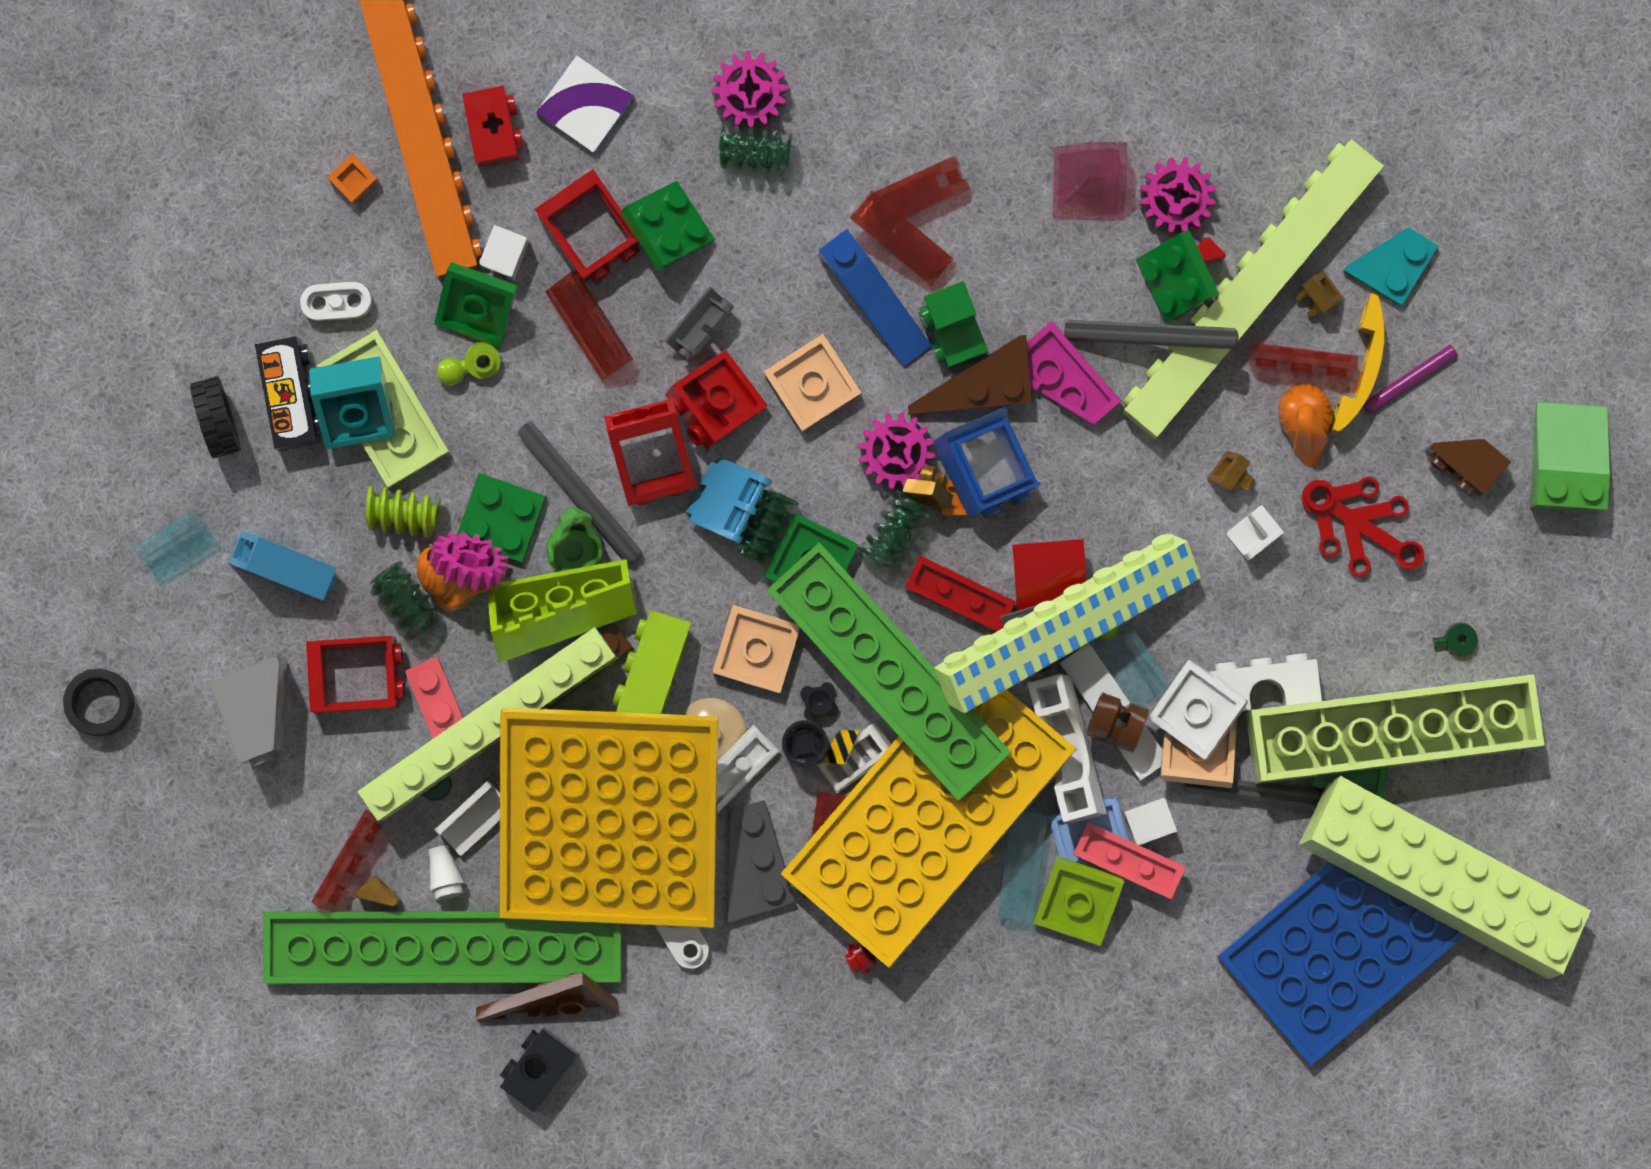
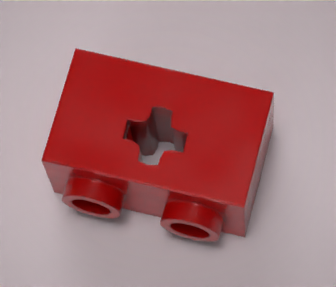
[462,85,524,168]

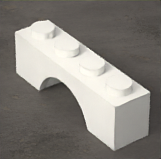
[1028,674,1107,823]

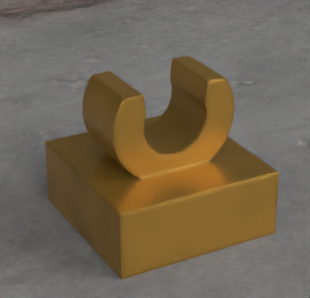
[1296,270,1344,316]
[1207,451,1255,492]
[903,466,954,508]

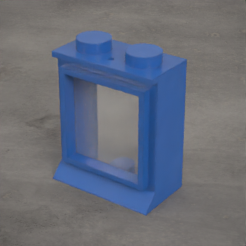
[933,406,1041,519]

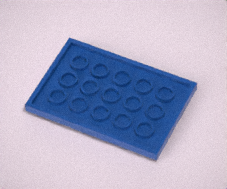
[1217,862,1465,1066]

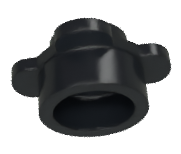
[800,682,838,721]

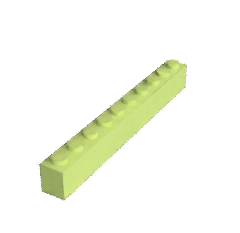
[1122,139,1384,440]

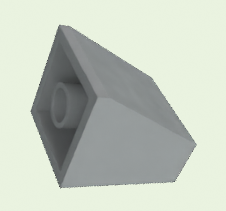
[209,656,288,768]

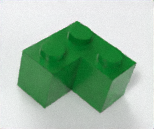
[918,281,988,370]

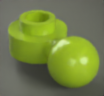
[437,342,501,386]

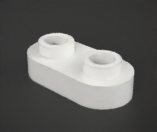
[300,282,372,321]
[656,925,709,969]

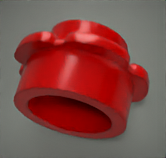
[845,942,877,974]

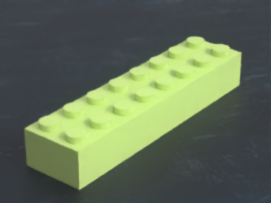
[1245,674,1545,784]
[1298,776,1591,979]

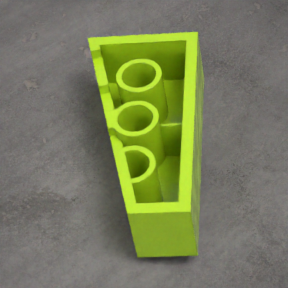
[487,559,637,663]
[612,610,691,714]

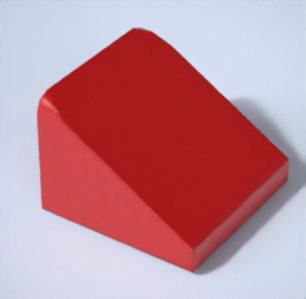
[1197,237,1226,264]

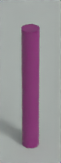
[1363,344,1458,415]

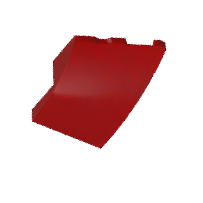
[1012,539,1087,611]

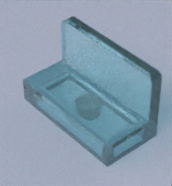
[133,509,220,584]
[1096,626,1171,706]

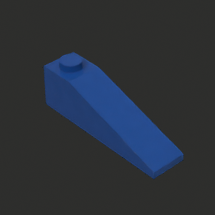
[818,229,931,367]

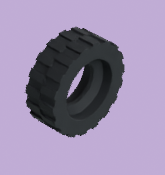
[190,376,241,459]

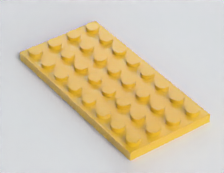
[781,689,1077,968]

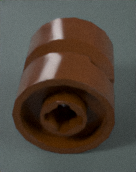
[1086,692,1149,753]

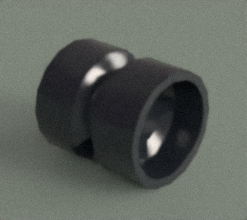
[782,720,828,767]

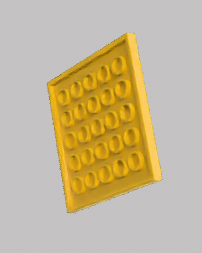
[500,707,719,928]

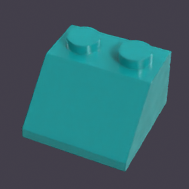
[309,356,396,450]

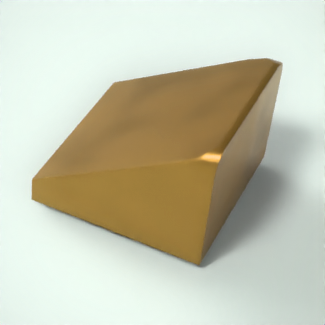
[354,877,401,906]

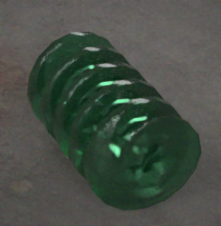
[718,124,793,177]
[730,488,800,567]
[858,489,931,567]
[370,560,442,641]

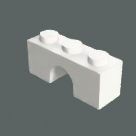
[1209,653,1322,711]

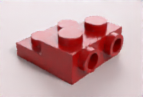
[665,350,768,451]

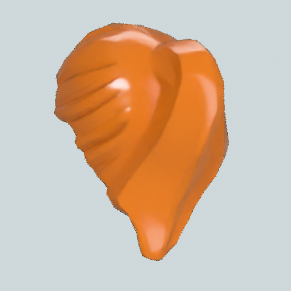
[1278,383,1334,467]
[417,546,495,612]

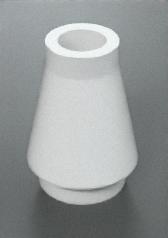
[428,845,465,900]

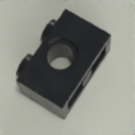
[499,1027,579,1113]

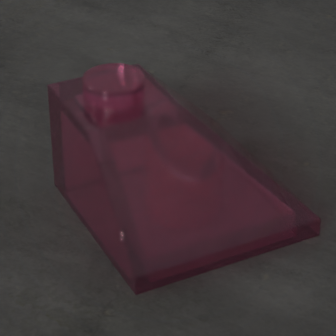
[1053,142,1127,219]

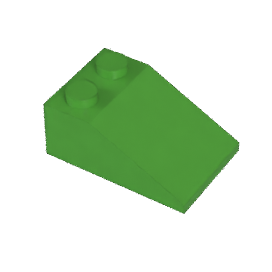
[1530,402,1610,513]

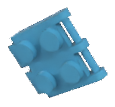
[686,458,772,544]

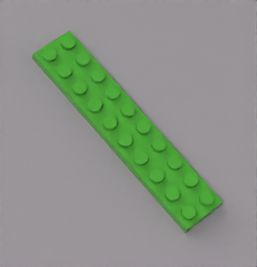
[263,911,622,984]

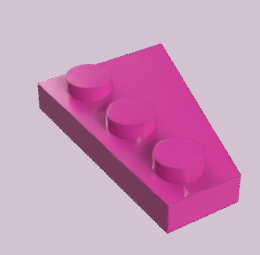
[1027,321,1121,424]

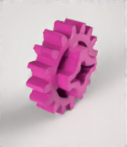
[711,51,788,130]
[1139,157,1216,235]
[858,412,935,490]
[429,532,508,591]

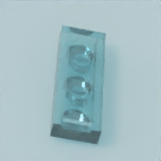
[997,812,1048,922]

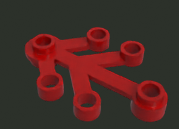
[1301,476,1425,577]

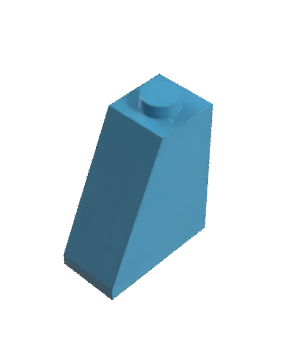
[229,531,337,600]

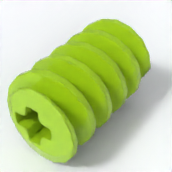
[365,485,442,539]

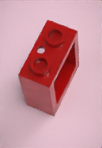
[535,169,641,283]
[604,398,697,506]
[306,636,405,713]

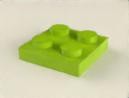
[1033,856,1124,946]

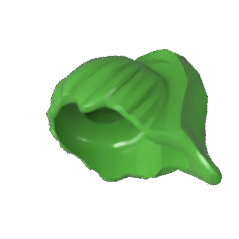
[547,507,603,572]

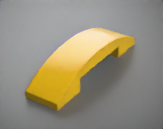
[1329,293,1385,434]

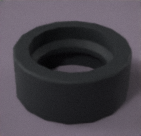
[63,668,135,736]

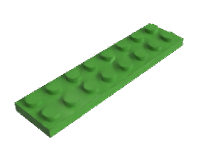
[767,542,1012,802]

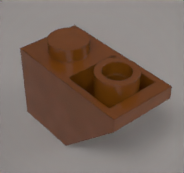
[1425,439,1511,497]

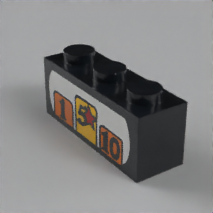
[254,336,321,451]

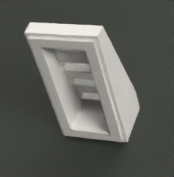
[817,721,893,793]

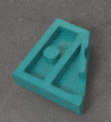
[1343,227,1439,307]

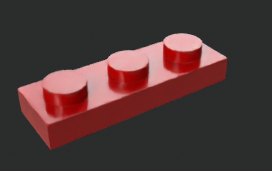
[904,555,1016,632]

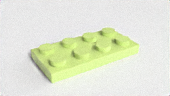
[316,330,450,488]

